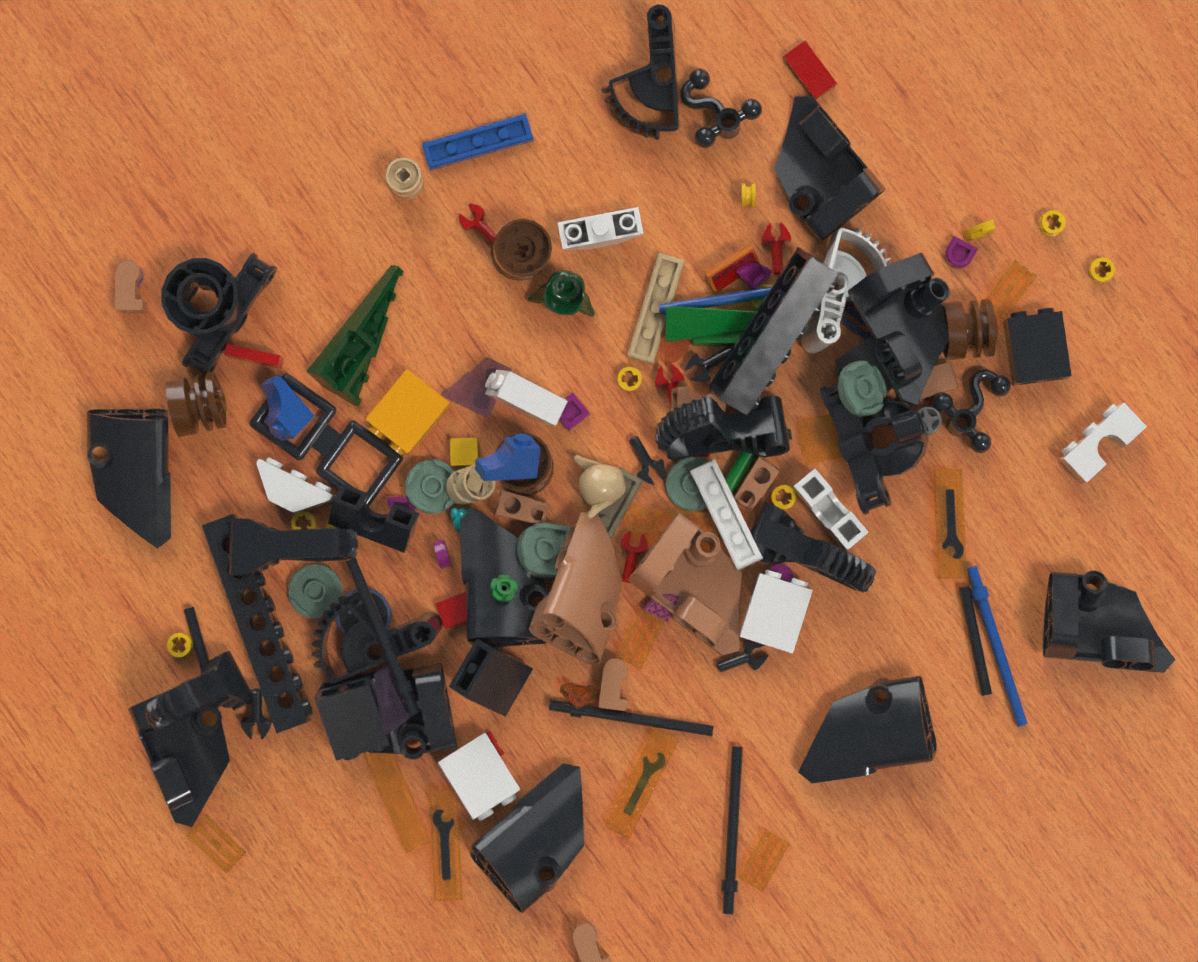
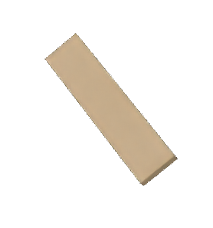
[627,253,685,365]

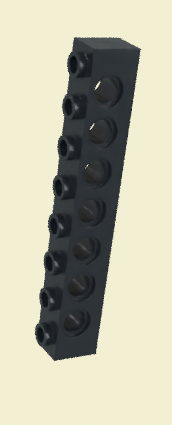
[202,514,313,734]

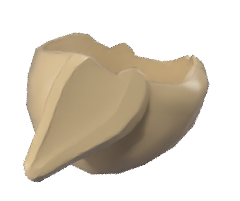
[574,455,626,519]

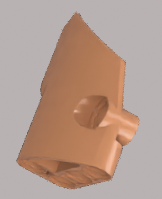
[529,511,622,665]
[628,513,742,656]

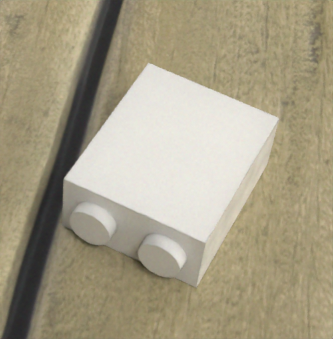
[485,370,568,426]
[739,570,813,654]
[436,733,520,821]

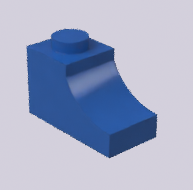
[260,375,315,441]
[475,434,540,481]

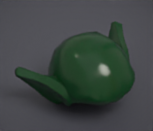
[528,270,595,317]

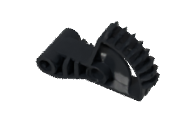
[601,4,680,140]
[655,396,790,460]
[751,502,876,592]
[229,518,358,576]
[312,595,443,684]
[143,651,251,731]

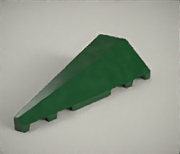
[306,265,404,406]

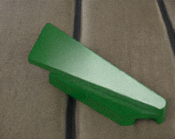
[665,306,756,346]

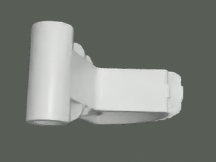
[801,228,892,354]

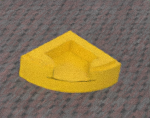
[963,219,996,242]

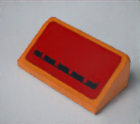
[704,244,760,293]

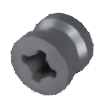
[918,407,941,435]

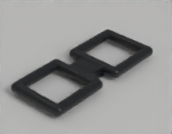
[249,374,403,507]

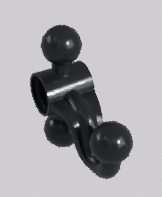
[680,68,762,148]
[932,369,1011,453]

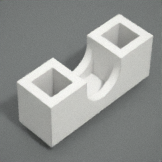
[1059,403,1147,484]
[792,469,869,551]

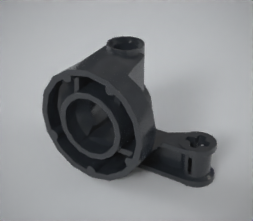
[161,253,277,379]
[820,384,928,515]

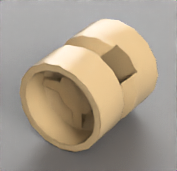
[386,157,424,200]
[446,465,496,505]

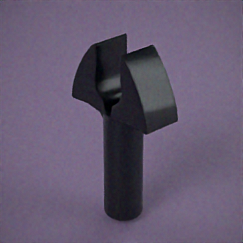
[685,346,732,382]
[629,436,665,485]
[716,641,768,672]
[241,688,272,740]

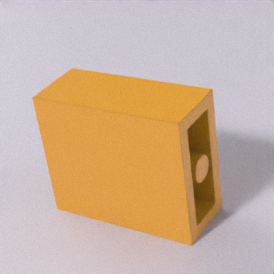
[365,369,452,456]

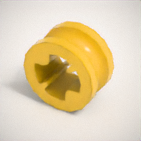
[741,183,756,208]
[1039,210,1066,237]
[1089,257,1115,283]
[618,367,642,392]
[771,485,796,510]
[291,511,317,530]
[167,633,194,658]

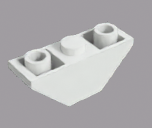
[557,207,644,250]
[256,457,336,513]

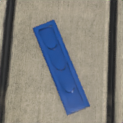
[422,113,534,171]

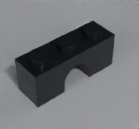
[327,484,419,553]

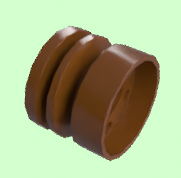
[490,219,552,281]
[942,299,998,360]
[166,372,227,437]
[495,433,554,496]

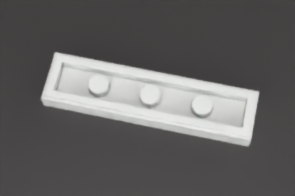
[690,459,763,571]

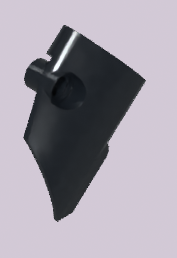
[774,96,885,242]
[847,253,950,407]
[87,409,171,549]
[460,508,548,647]
[1043,570,1176,673]
[314,663,457,760]
[798,675,937,784]
[128,689,230,827]
[470,764,584,913]

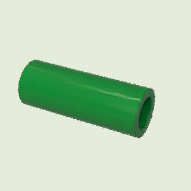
[725,451,757,493]

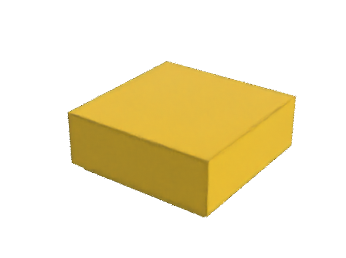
[450,438,478,466]

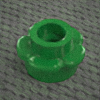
[490,575,518,602]

